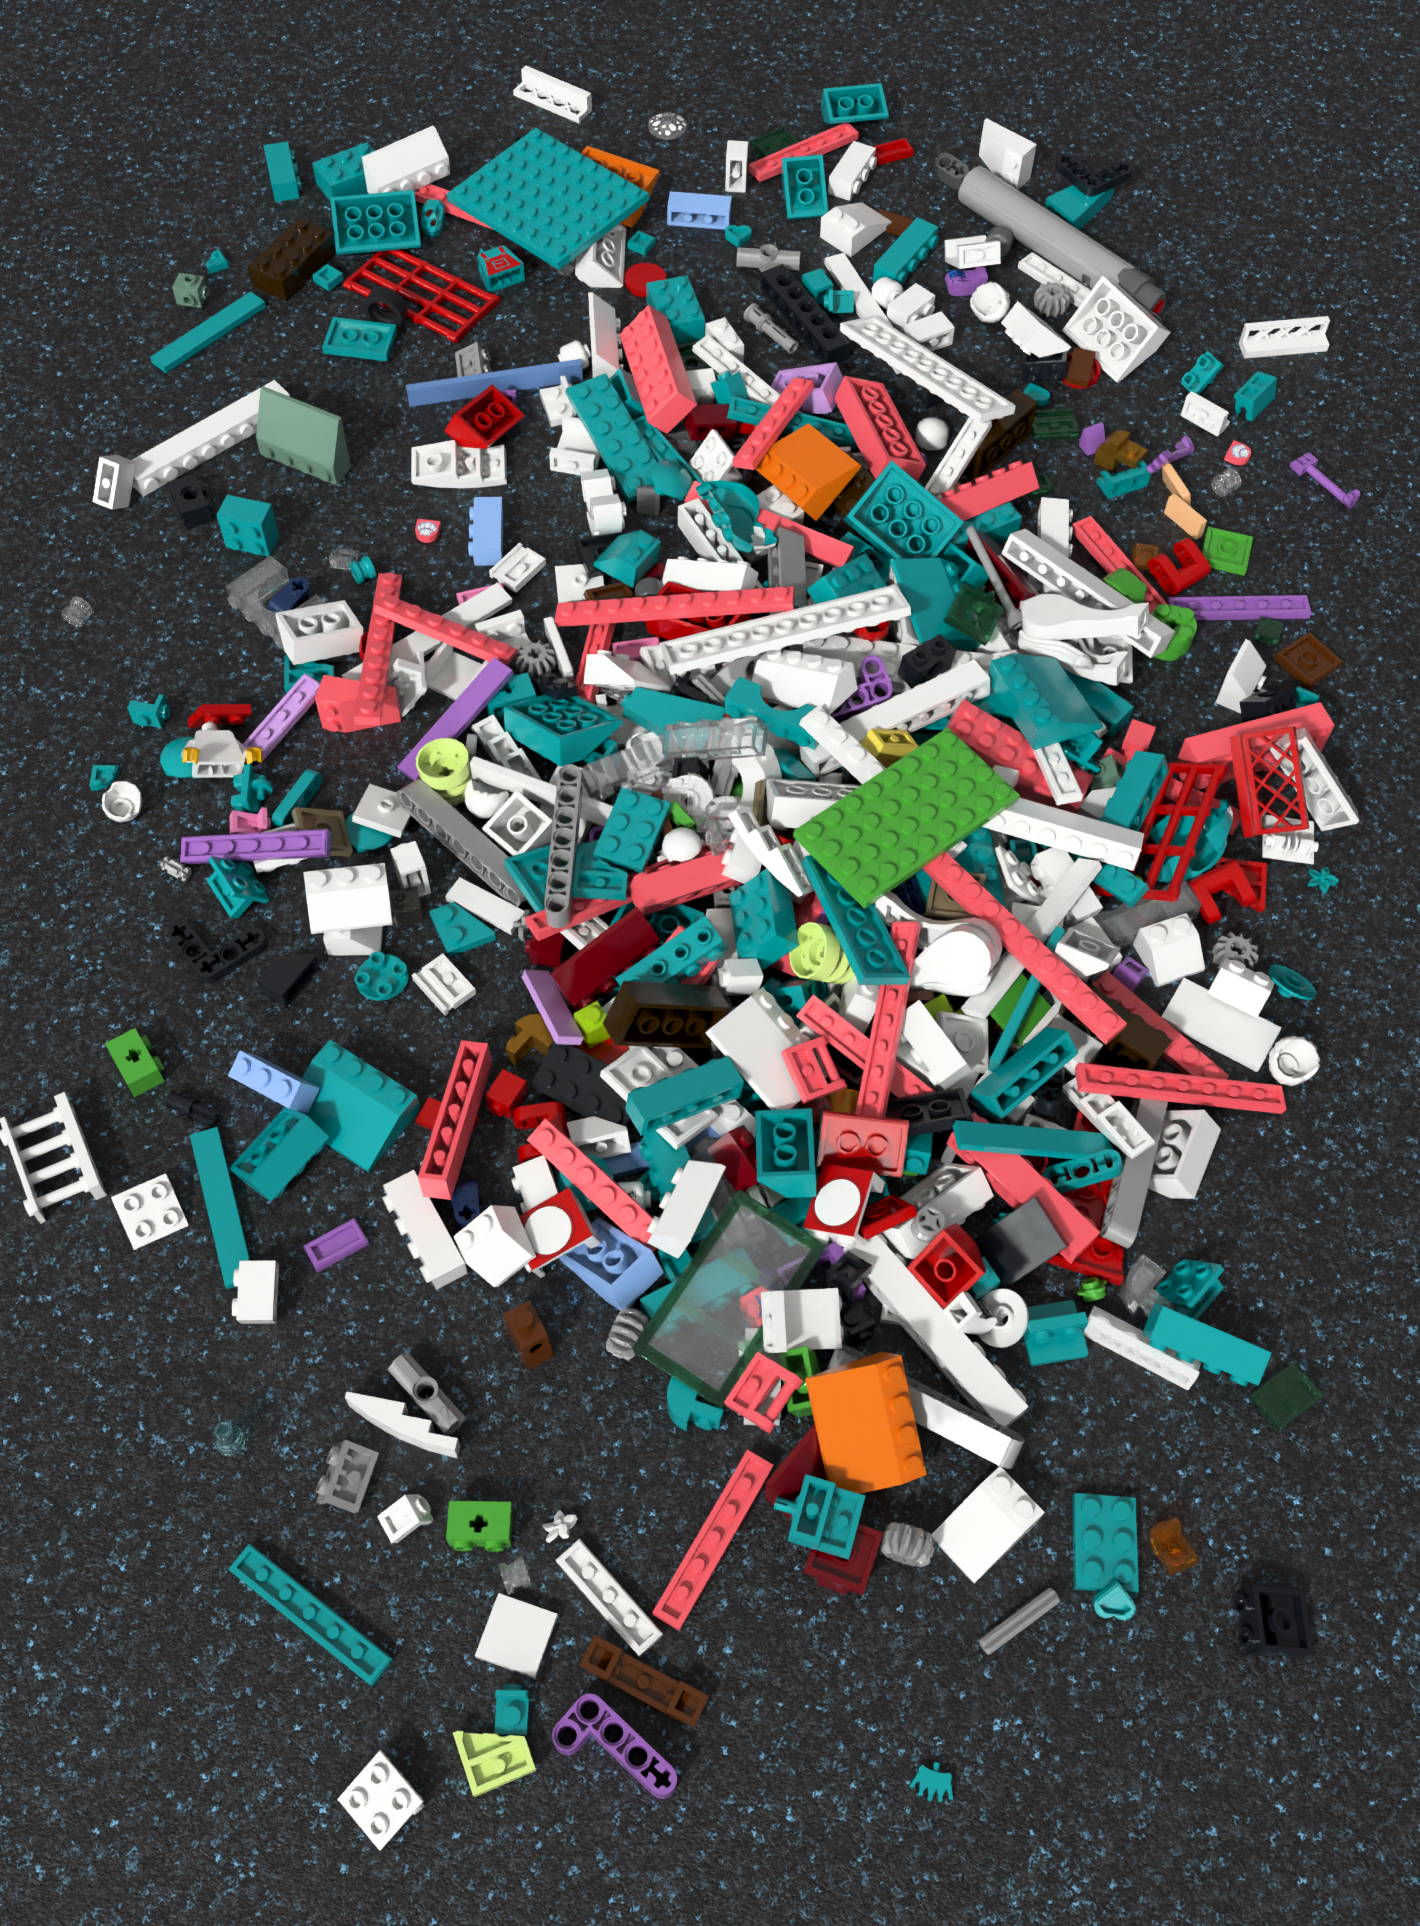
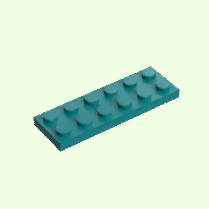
[565,373,657,503]
[802,855,911,985]

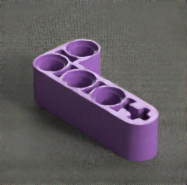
[830,655,893,722]
[552,1693,677,1799]

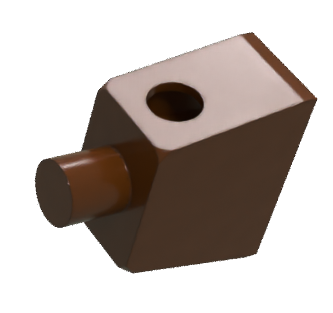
[503,1301,554,1371]

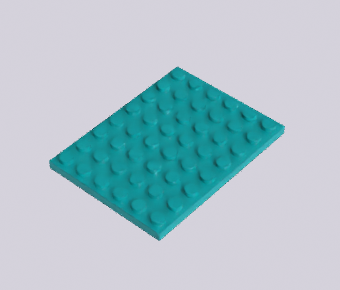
[446,128,650,270]

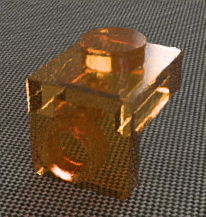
[1150,1518,1198,1576]

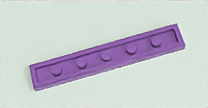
[1166,595,1312,620]
[397,657,514,781]
[180,829,331,864]

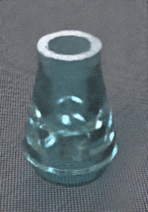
[214,1421,246,1456]

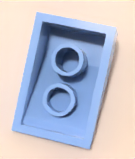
[559,1217,664,1311]

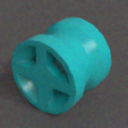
[349,555,376,584]

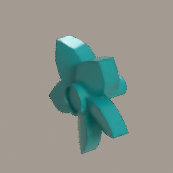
[1308,867,1339,893]

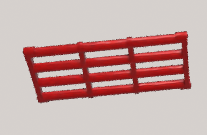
[343,249,501,343]
[1090,762,1227,902]

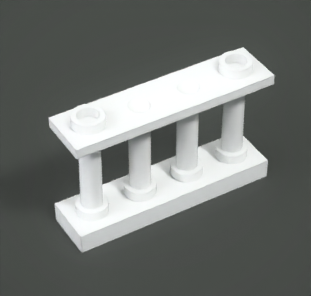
[0,1092,107,1224]

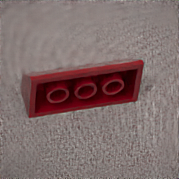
[966,529,1041,611]
[550,906,661,1012]
[764,1423,827,1520]

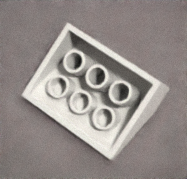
[1062,276,1171,383]
[706,987,828,1110]

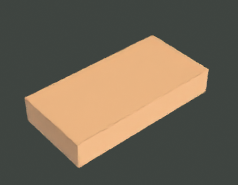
[1162,463,1191,507]
[1164,493,1207,540]

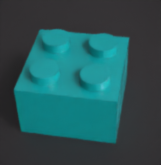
[217,495,280,557]

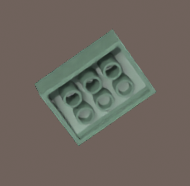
[256,386,351,485]

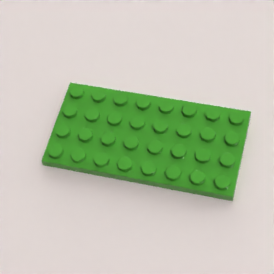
[793,727,1020,909]

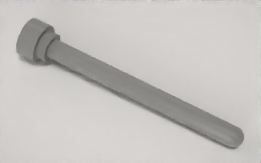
[966,526,1022,630]

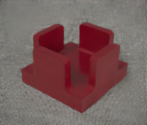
[803,1523,883,1596]

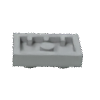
[455,342,492,377]
[316,1440,379,1513]

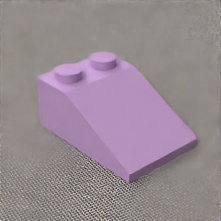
[771,362,843,415]

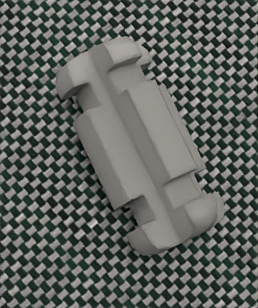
[160,856,192,881]

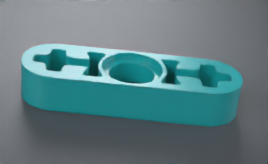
[271,768,323,828]
[1041,1149,1124,1194]

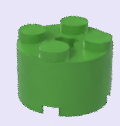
[1101,568,1147,604]
[1151,604,1197,661]

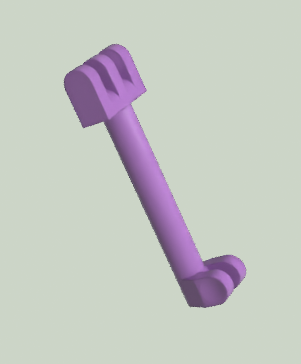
[1146,435,1194,474]
[1290,452,1360,509]

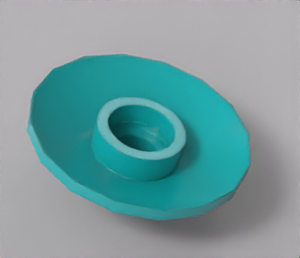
[1268,964,1317,1000]

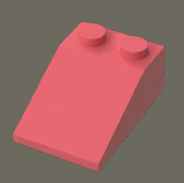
[315,675,402,733]

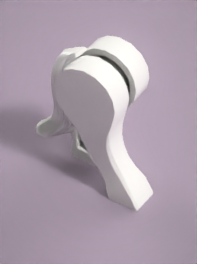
[1018,594,1149,686]
[876,891,1002,997]

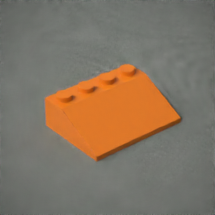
[581,146,660,228]
[755,423,862,521]
[805,1352,926,1494]

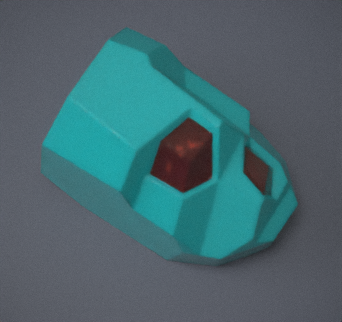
[421,199,446,237]

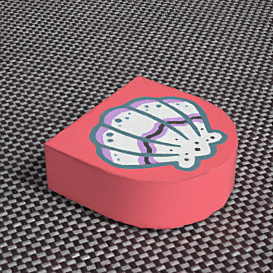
[1224,441,1251,465]
[415,519,441,543]

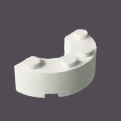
[580,469,626,536]
[715,736,782,837]
[706,908,763,996]

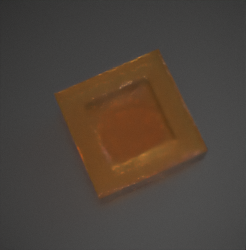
[1132,543,1159,571]

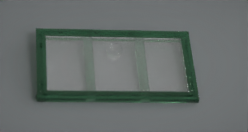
[631,1190,827,1409]

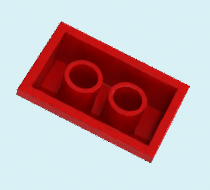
[444,384,526,449]

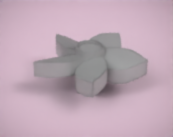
[513,909,530,941]

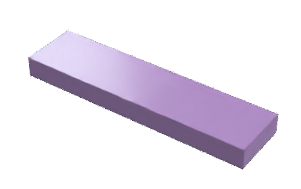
[243,673,320,763]
[522,970,584,1045]

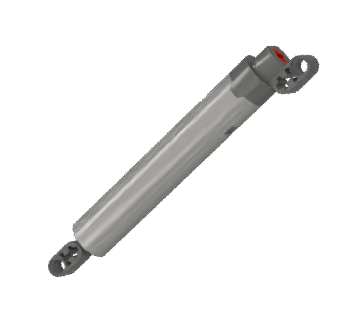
[935,153,1166,324]

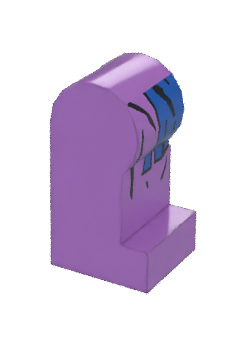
[945,266,988,296]

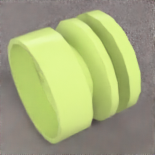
[416,738,476,806]
[789,922,855,985]

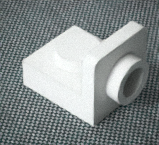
[377,1494,434,1543]

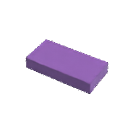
[303,1218,369,1273]

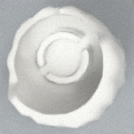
[970,282,1010,324]
[465,780,509,819]
[1268,1036,1320,1086]

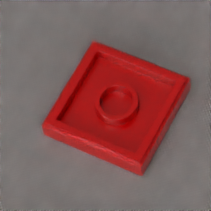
[858,1194,917,1240]

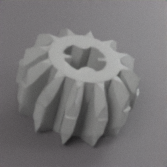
[1034,281,1070,318]
[515,640,556,680]
[1212,932,1259,970]
[606,1307,649,1360]
[880,1522,935,1567]

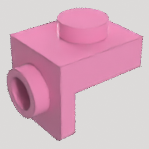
[230,807,271,834]

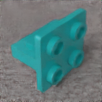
[1059,731,1103,773]
[207,856,270,919]
[1150,1259,1224,1320]
[1023,1300,1088,1366]

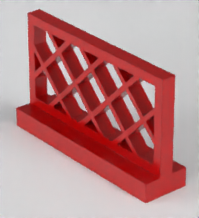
[1230,726,1310,838]

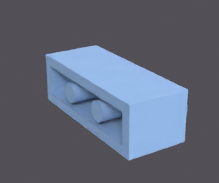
[667,191,731,230]
[468,497,504,566]
[228,1051,320,1113]

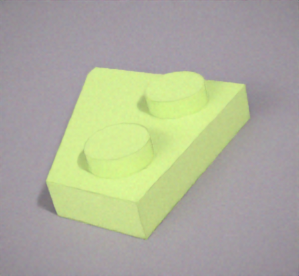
[453,1731,536,1797]

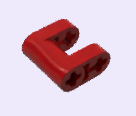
[1148,538,1211,596]
[1186,859,1257,925]
[512,1102,570,1164]

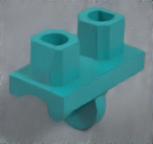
[1181,351,1224,395]
[231,764,273,814]

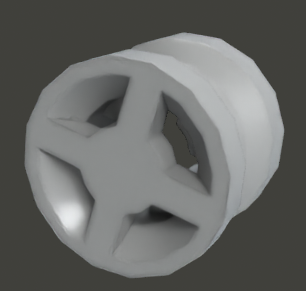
[911,1206,945,1243]

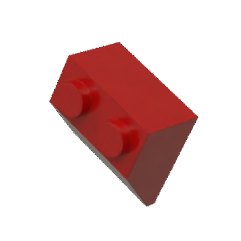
[907,1222,986,1309]

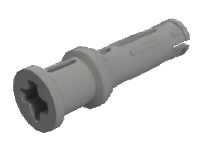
[743,303,799,354]

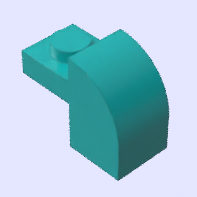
[667,1368,724,1431]

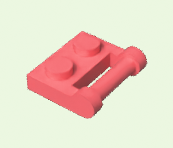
[781,1036,848,1104]
[724,1352,803,1434]

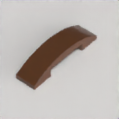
[579,1635,709,1727]

